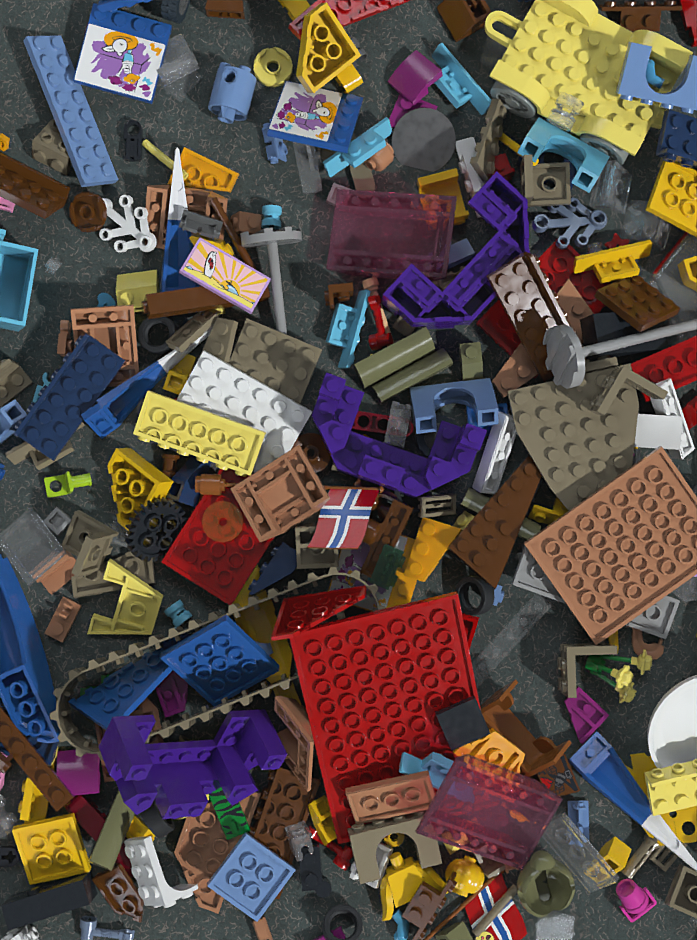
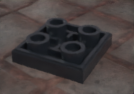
[435,695,490,751]

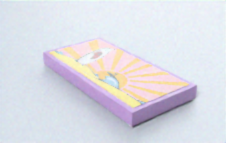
[179,237,271,314]

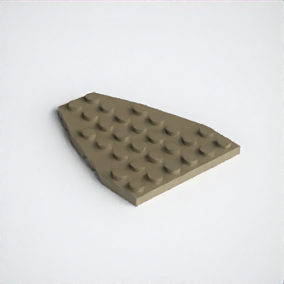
[507,364,639,511]

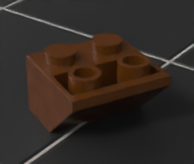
[437,0,492,42]

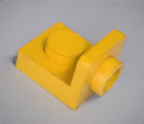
[126,814,155,842]

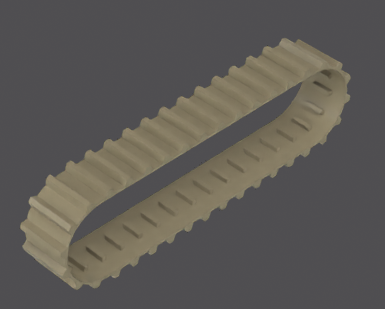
[50,567,386,760]

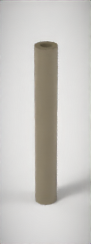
[472,884,517,937]

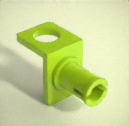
[44,471,92,498]

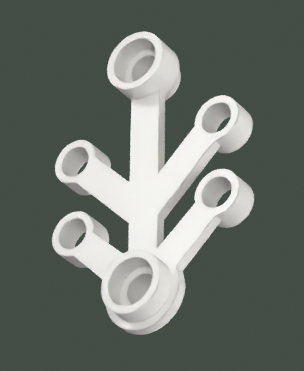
[99,195,157,252]

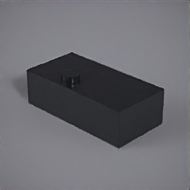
[580,312,668,360]
[1,870,98,931]

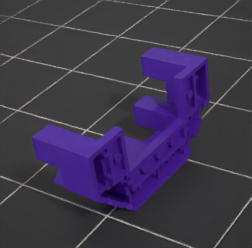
[381,171,530,329]
[312,372,487,498]
[99,709,288,819]

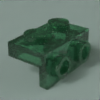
[370,544,406,590]

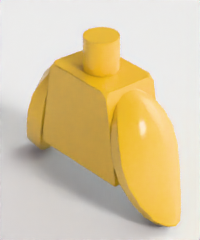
[380,852,448,921]

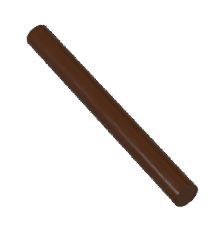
[210,197,256,269]

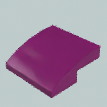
[388,50,443,105]
[57,750,101,795]

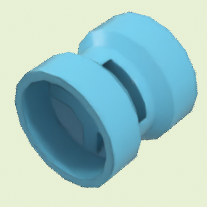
[261,205,282,229]
[164,600,192,627]

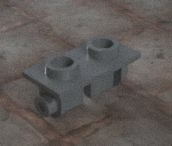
[179,210,223,240]

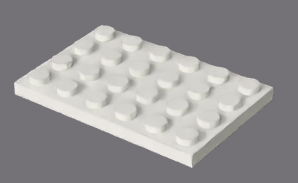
[177,350,312,473]

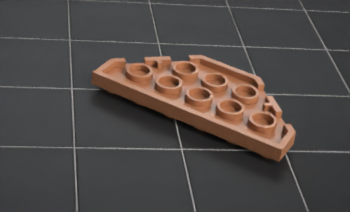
[174,791,261,914]

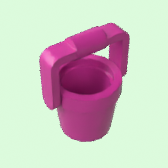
[616,879,657,922]

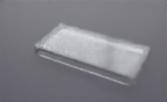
[535,813,619,893]

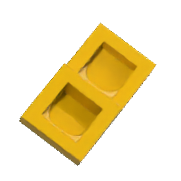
[163,354,197,395]
[308,795,337,846]

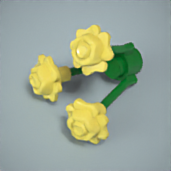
[585,650,652,703]

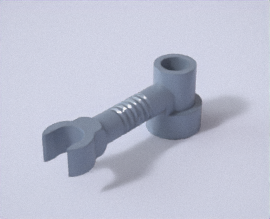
[80,916,135,940]

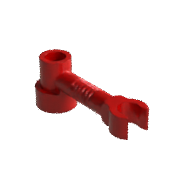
[368,295,393,351]
[305,826,353,871]

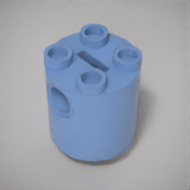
[208,62,257,124]

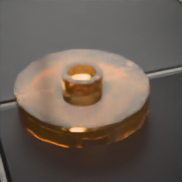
[202,501,244,543]

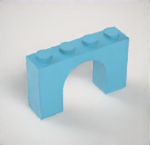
[517,117,610,193]

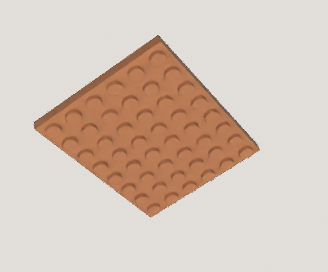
[523,446,697,645]

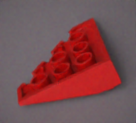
[271,585,367,641]

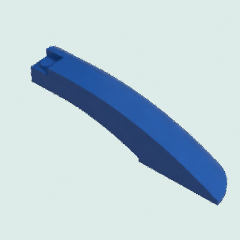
[0,554,61,743]

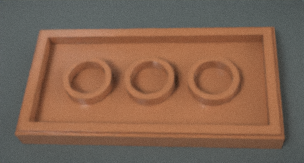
[346,770,438,825]

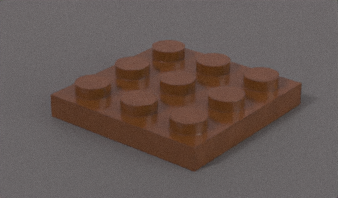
[594,275,680,332]

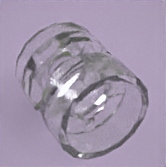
[547,92,584,131]

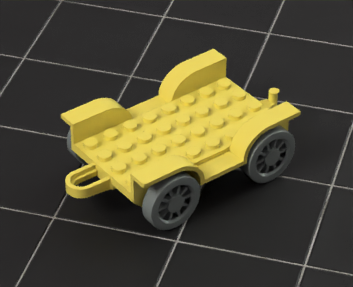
[484,0,693,166]

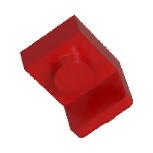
[492,153,515,182]

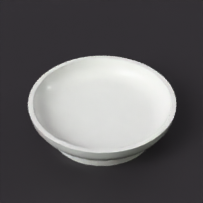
[647,675,697,769]

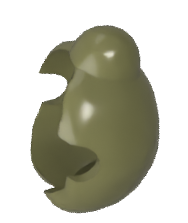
[517,850,575,918]

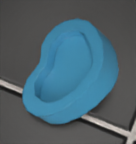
[97,293,116,307]

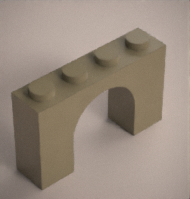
[347,809,442,884]

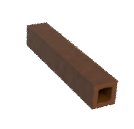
[142,286,270,319]

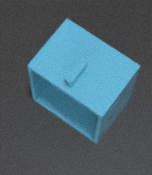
[0,229,38,332]

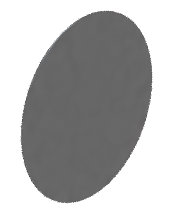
[392,108,456,172]

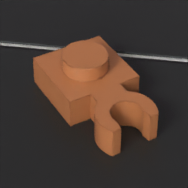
[57,320,74,357]

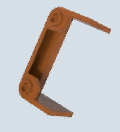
[480,679,571,780]

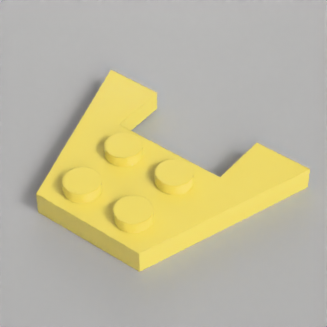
[87,559,164,635]

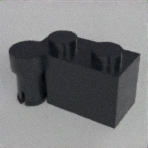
[298,842,332,898]

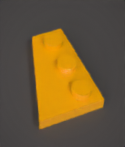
[167,147,239,193]
[404,518,462,582]

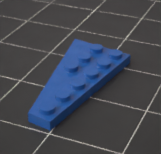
[68,633,190,730]

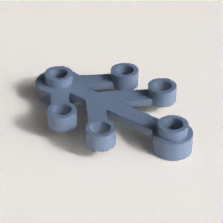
[532,198,607,249]

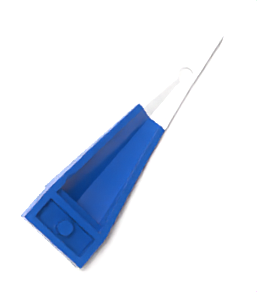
[160,147,201,292]
[81,324,214,439]
[568,731,697,871]

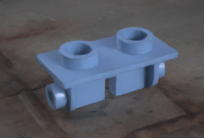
[262,119,288,164]
[567,800,589,846]

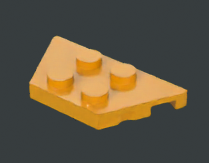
[453,728,525,796]

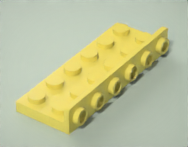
[133,390,266,477]
[644,758,697,816]

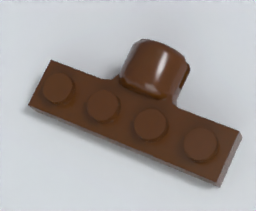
[360,498,414,582]

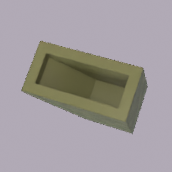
[458,342,483,381]

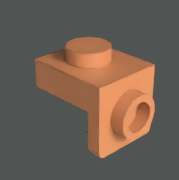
[230,211,261,235]

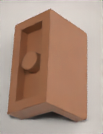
[32,550,76,594]

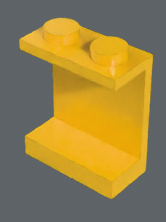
[417,168,469,230]

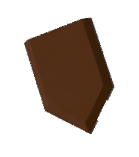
[92,863,144,923]

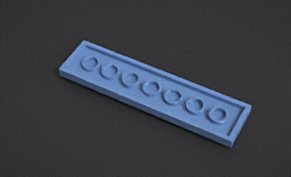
[23,36,118,187]

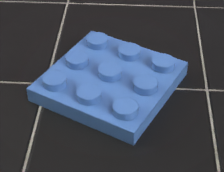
[207,832,296,922]

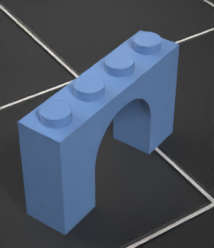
[616,42,697,114]
[409,378,499,434]

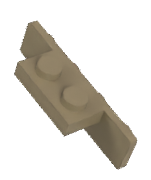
[5,422,85,470]

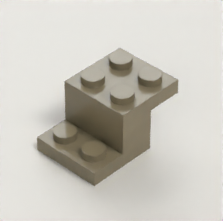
[295,509,339,569]

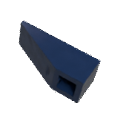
[166,455,212,508]
[247,542,297,597]

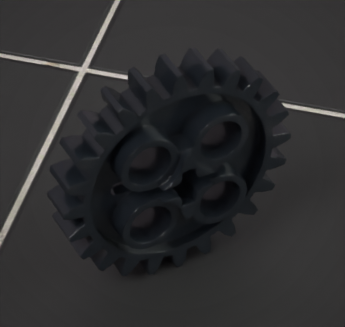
[124,497,187,562]

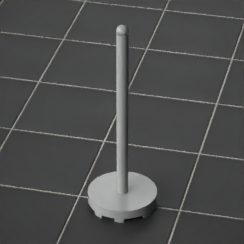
[240,227,303,334]
[543,319,697,389]

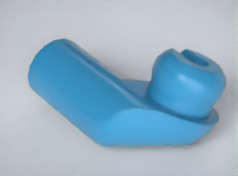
[646,59,665,89]
[392,909,410,940]

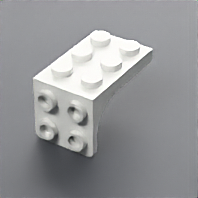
[124,836,198,908]

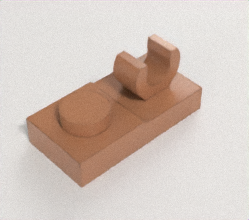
[44,596,82,642]

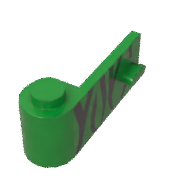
[209,787,250,840]

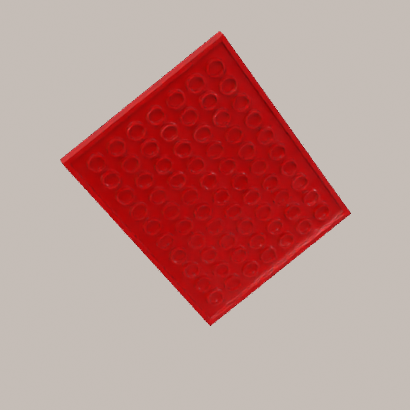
[290,591,499,844]

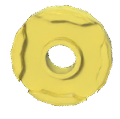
[253,47,293,87]

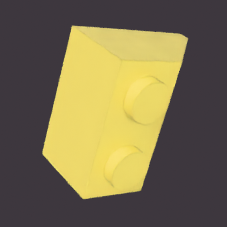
[116,270,160,313]

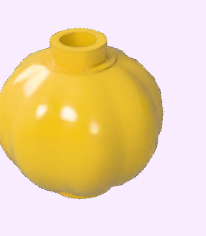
[445,855,484,897]

